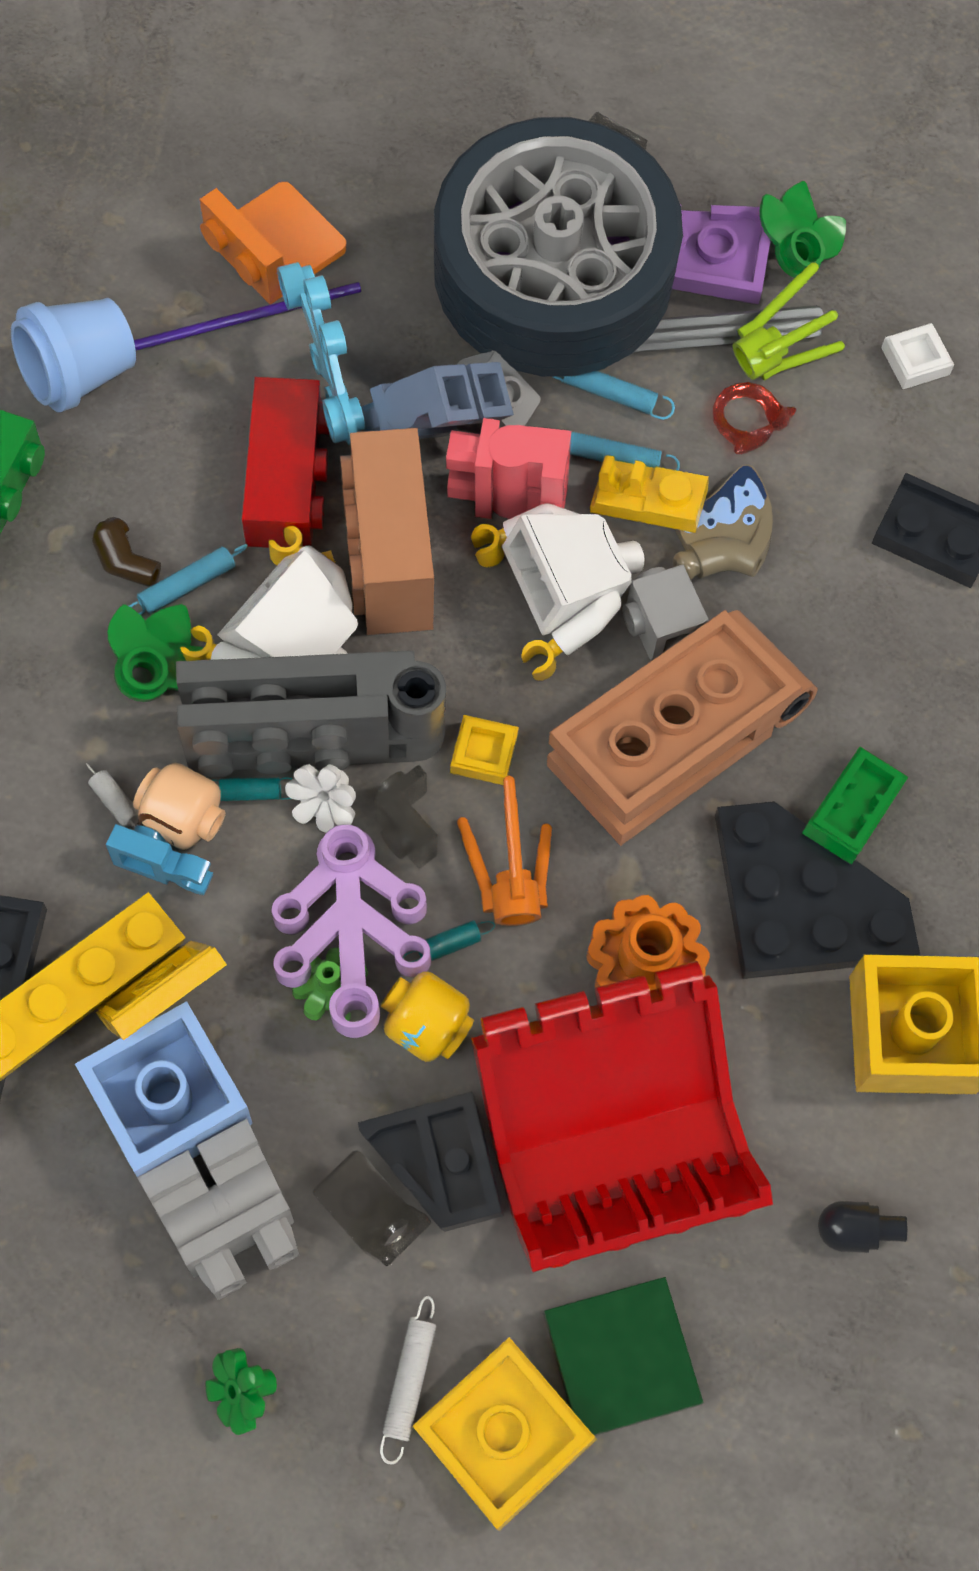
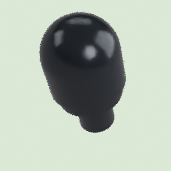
[818,1201,908,1253]

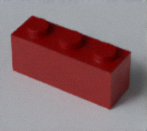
[242,377,330,548]

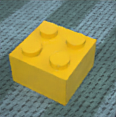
[849,955,979,1094]

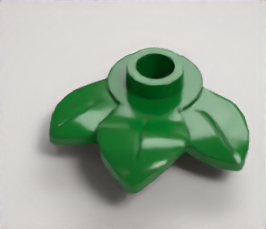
[759,181,846,278]
[107,604,203,702]

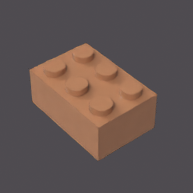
[340,428,434,635]

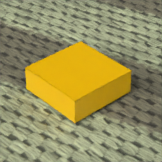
[450,715,519,785]

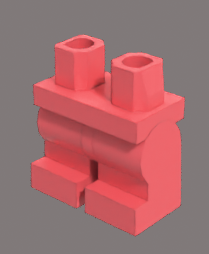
[446,418,572,519]

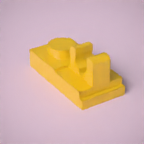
[590,455,709,533]

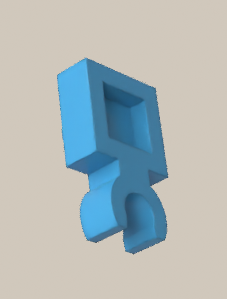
[106,824,213,895]

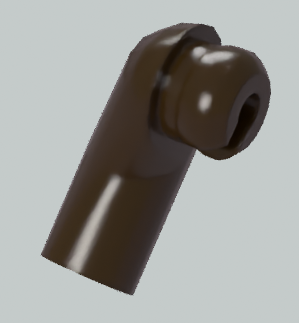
[92,517,161,587]

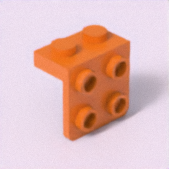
[200,182,347,305]

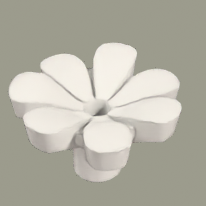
[285,764,356,833]

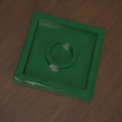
[543,1277,704,1436]

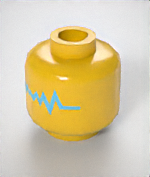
[380,971,474,1062]

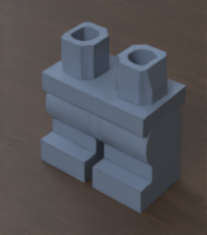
[361,362,514,439]

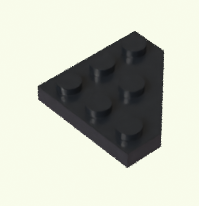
[715,801,920,979]

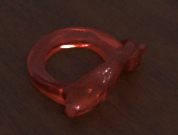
[712,382,796,454]

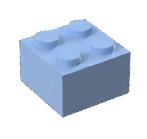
[75,1001,253,1177]

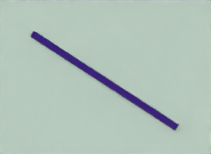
[134,282,361,351]

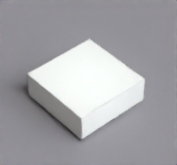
[881,323,954,389]

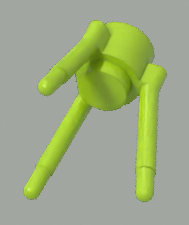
[732,262,845,381]

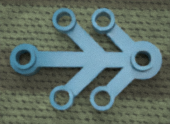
[277,262,365,445]

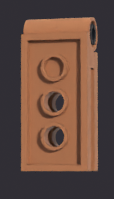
[547,610,818,846]

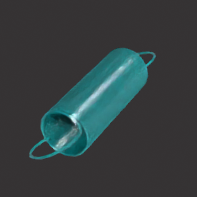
[212,777,292,802]
[403,920,495,962]

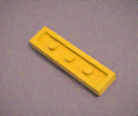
[0,892,186,1081]

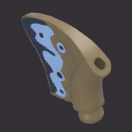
[673,464,773,580]

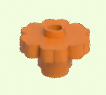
[586,895,710,991]

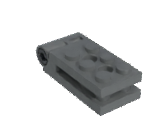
[176,650,446,778]

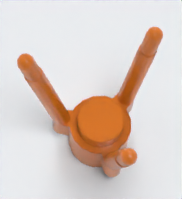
[457,775,552,926]

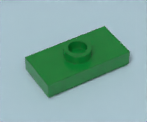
[802,747,908,865]

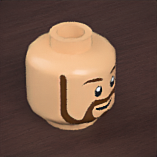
[133,763,225,850]

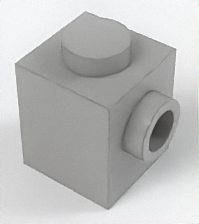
[622,564,709,661]

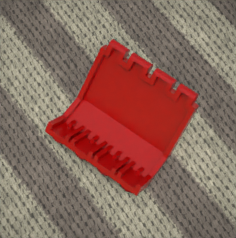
[471,961,773,1272]

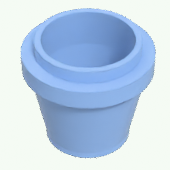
[11,298,136,412]

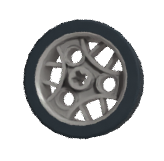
[434,117,683,377]

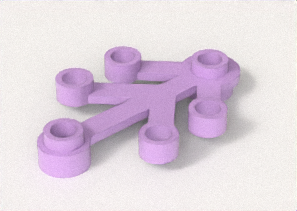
[272,825,431,1038]

